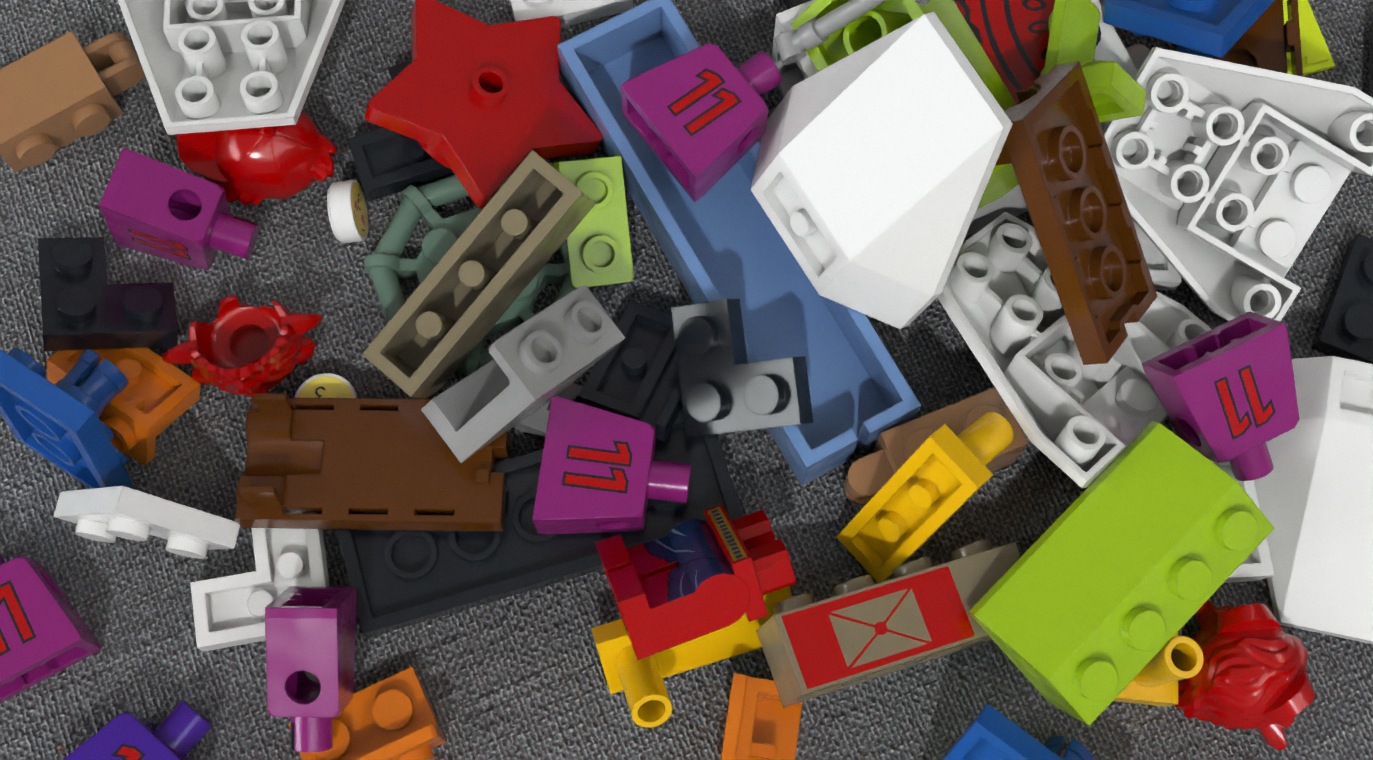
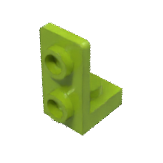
[1040,0,1146,123]
[550,156,634,288]

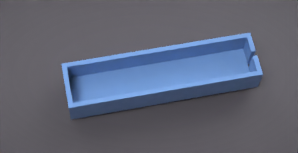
[557,0,921,486]

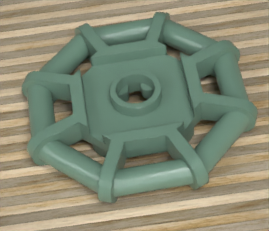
[364,175,588,377]

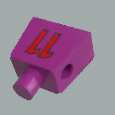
[621,43,782,202]
[99,148,260,270]
[1141,312,1300,481]
[532,396,692,535]
[0,552,102,703]
[265,586,357,752]

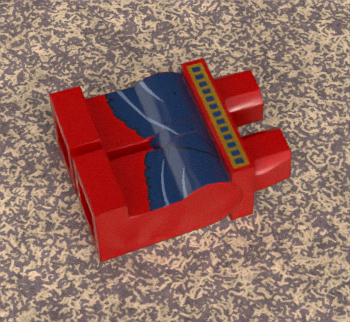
[595,504,796,660]

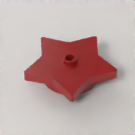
[365,0,603,209]

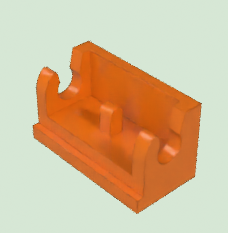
[720,673,803,760]

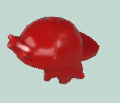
[176,110,337,206]

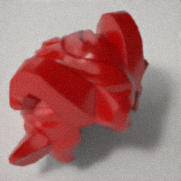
[162,295,323,397]
[1175,600,1316,750]

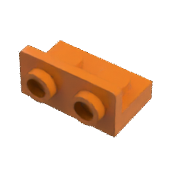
[47,348,201,465]
[288,667,446,760]

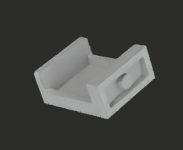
[421,286,625,463]

